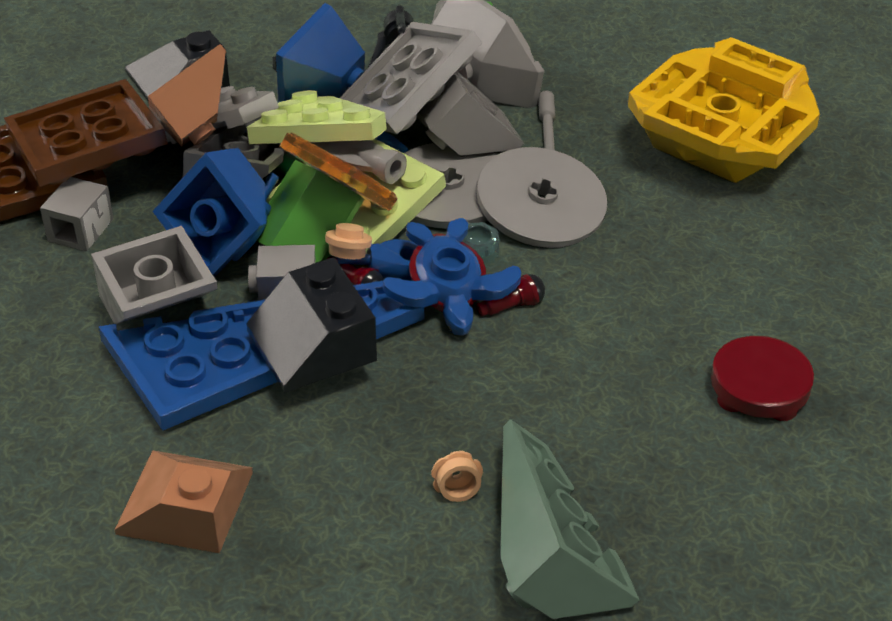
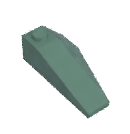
[500,419,639,619]

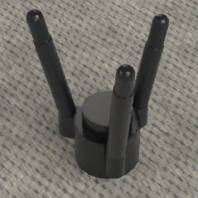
[368,6,414,68]

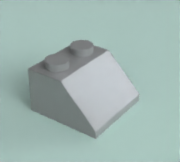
[417,71,524,155]
[91,226,217,325]

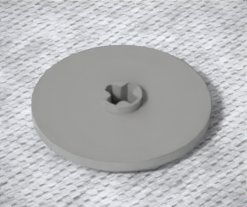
[404,143,497,229]
[476,147,607,248]

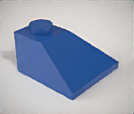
[276,3,365,103]

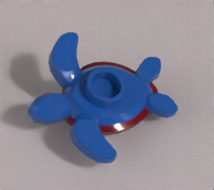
[383,218,521,336]

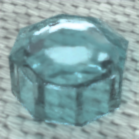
[462,222,499,264]

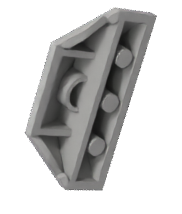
[432,0,544,108]

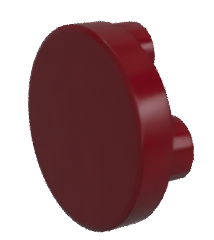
[711,336,814,421]

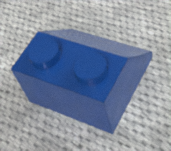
[152,148,266,277]

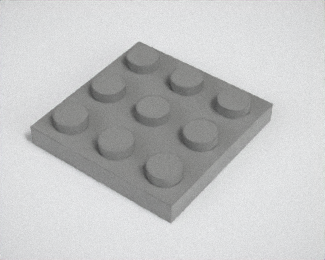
[340,22,482,134]

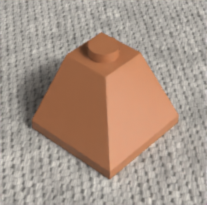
[148,44,226,147]
[115,450,253,553]

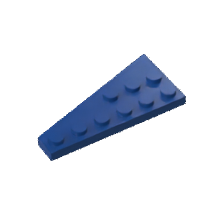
[98,278,424,431]

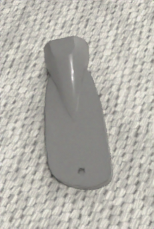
[306,140,407,184]

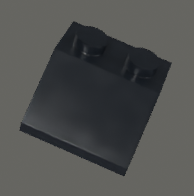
[246,257,377,393]

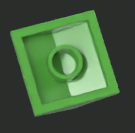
[257,160,365,262]

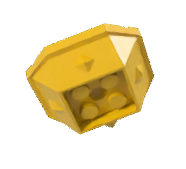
[628,37,820,182]

